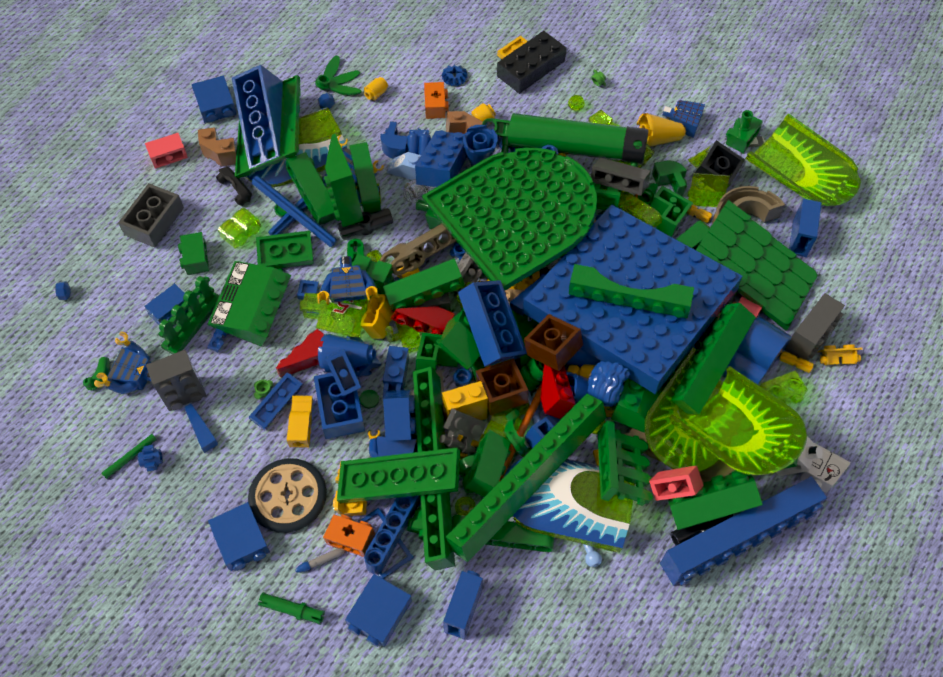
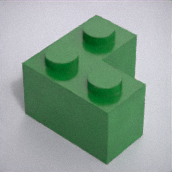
[649,186,693,237]
[416,333,458,372]

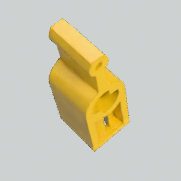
[287,396,313,448]

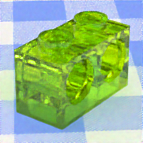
[758,370,808,407]

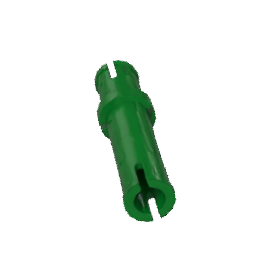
[258,592,325,625]

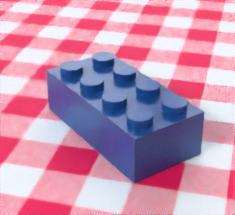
[415,130,467,187]
[458,280,527,367]

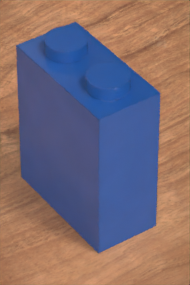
[191,75,237,123]
[789,199,822,258]
[208,502,270,571]
[443,570,483,640]
[345,574,412,647]

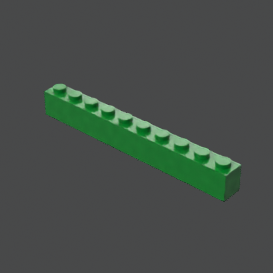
[413,367,455,571]
[446,394,606,562]

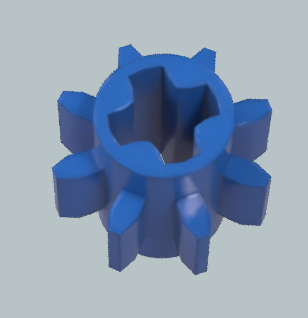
[138,445,163,472]

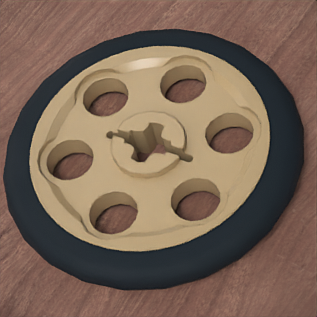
[248,458,327,533]

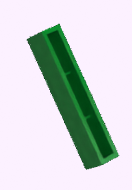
[671,303,756,415]

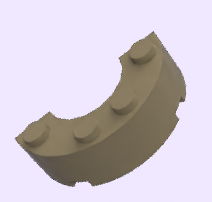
[712,186,785,224]

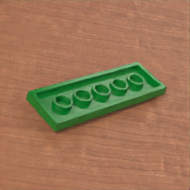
[337,448,460,503]

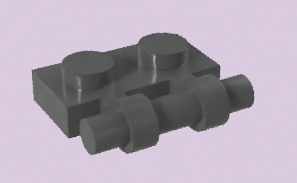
[440,408,487,454]

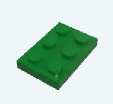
[256,230,314,269]

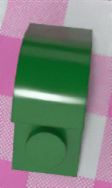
[652,160,687,196]

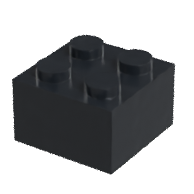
[692,140,745,194]

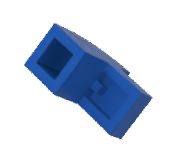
[380,121,407,159]

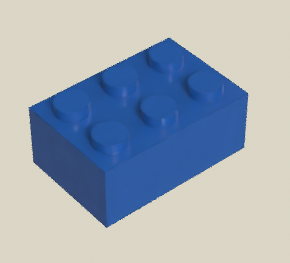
[314,372,365,439]
[383,390,416,441]

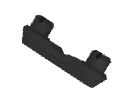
[216,166,252,206]

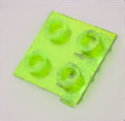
[687,173,730,207]

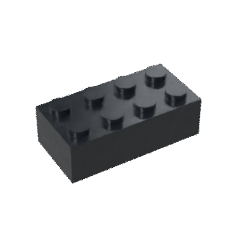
[497,30,567,94]

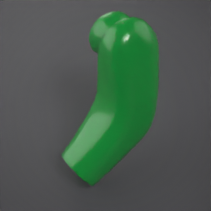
[83,357,110,391]

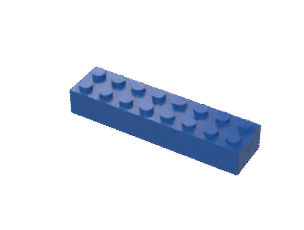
[660,476,827,586]

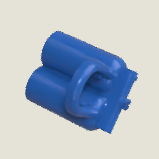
[407,128,431,155]

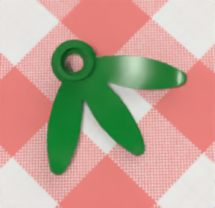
[315,55,362,95]

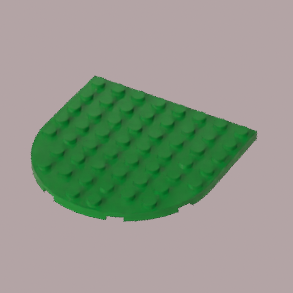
[422,148,597,291]

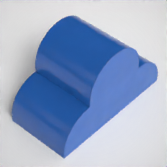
[722,316,792,389]

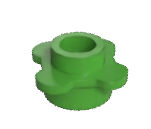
[591,69,606,87]
[254,380,274,399]

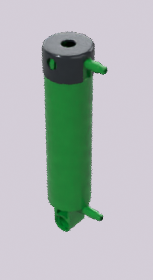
[482,113,648,167]

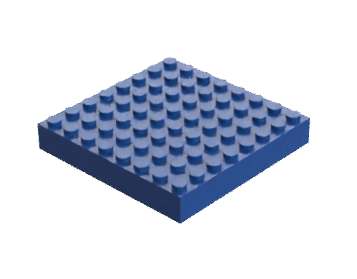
[523,205,742,394]

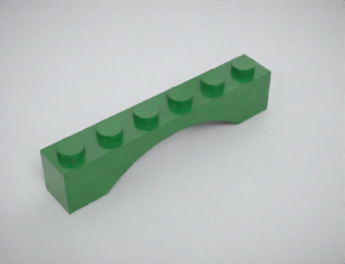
[568,264,694,318]

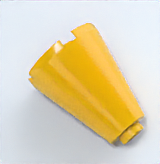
[637,113,686,148]

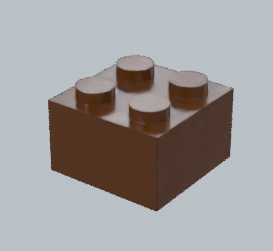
[524,314,583,371]
[476,358,528,415]

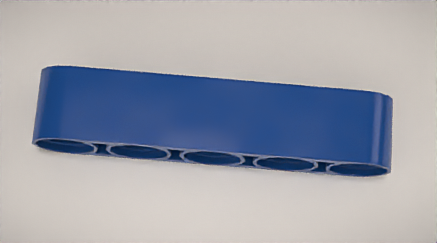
[364,495,421,574]

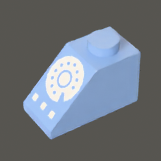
[387,152,421,181]

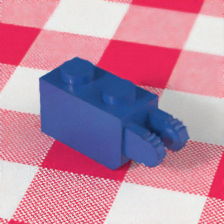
[382,346,409,398]

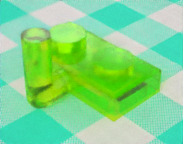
[385,321,421,353]

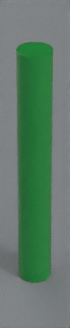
[101,434,157,479]

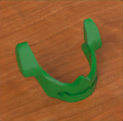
[504,409,532,457]

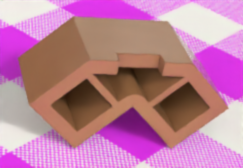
[446,111,483,134]
[198,127,237,166]

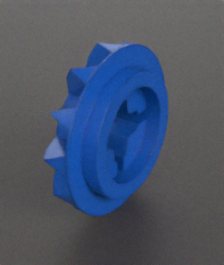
[442,64,468,86]

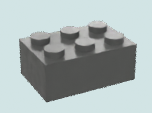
[118,183,184,248]
[785,293,845,360]
[146,350,207,411]

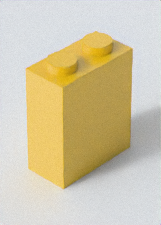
[442,381,488,421]

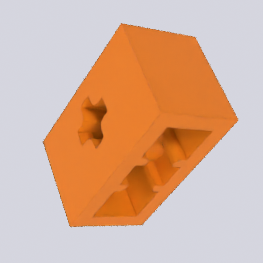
[424,82,449,119]
[323,514,376,557]

